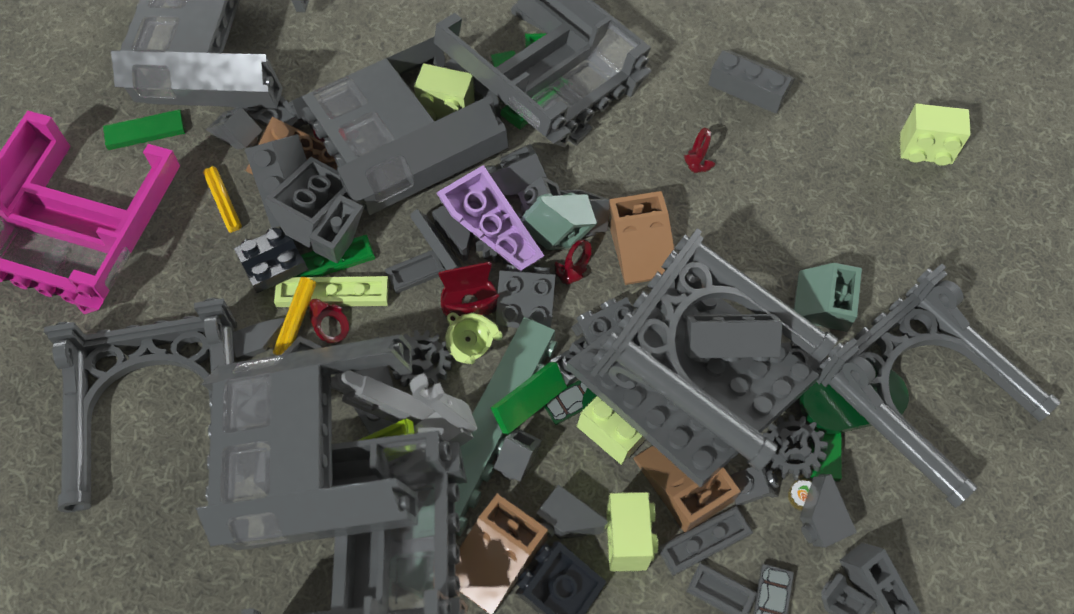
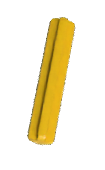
[203,166,242,233]
[273,277,316,357]

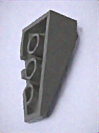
[439,144,548,203]

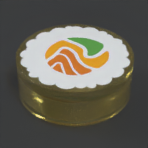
[788,479,812,511]

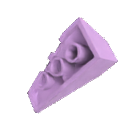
[437,165,544,271]

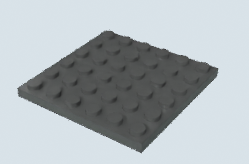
[566,281,819,488]

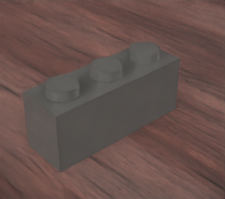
[684,314,782,362]

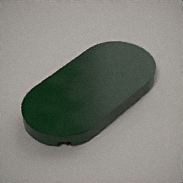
[799,365,909,434]

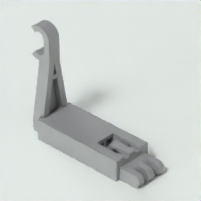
[331,370,435,509]
[389,373,478,477]

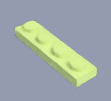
[274,276,389,307]

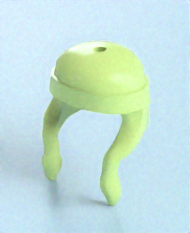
[445,312,502,364]

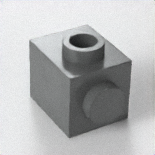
[518,176,562,214]
[494,428,542,481]

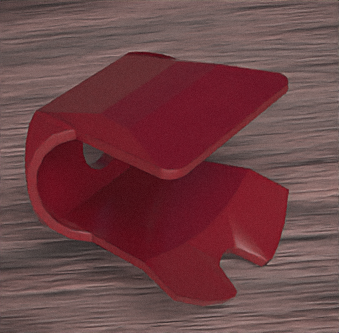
[438,262,499,321]

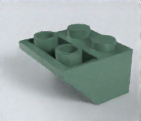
[520,193,597,250]
[794,263,862,332]

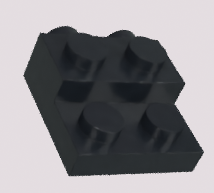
[234,227,308,293]
[515,542,607,614]

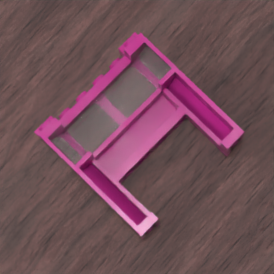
[0,110,180,314]

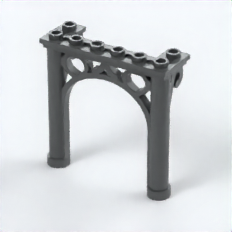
[590,228,838,471]
[817,264,1061,508]
[44,298,245,513]

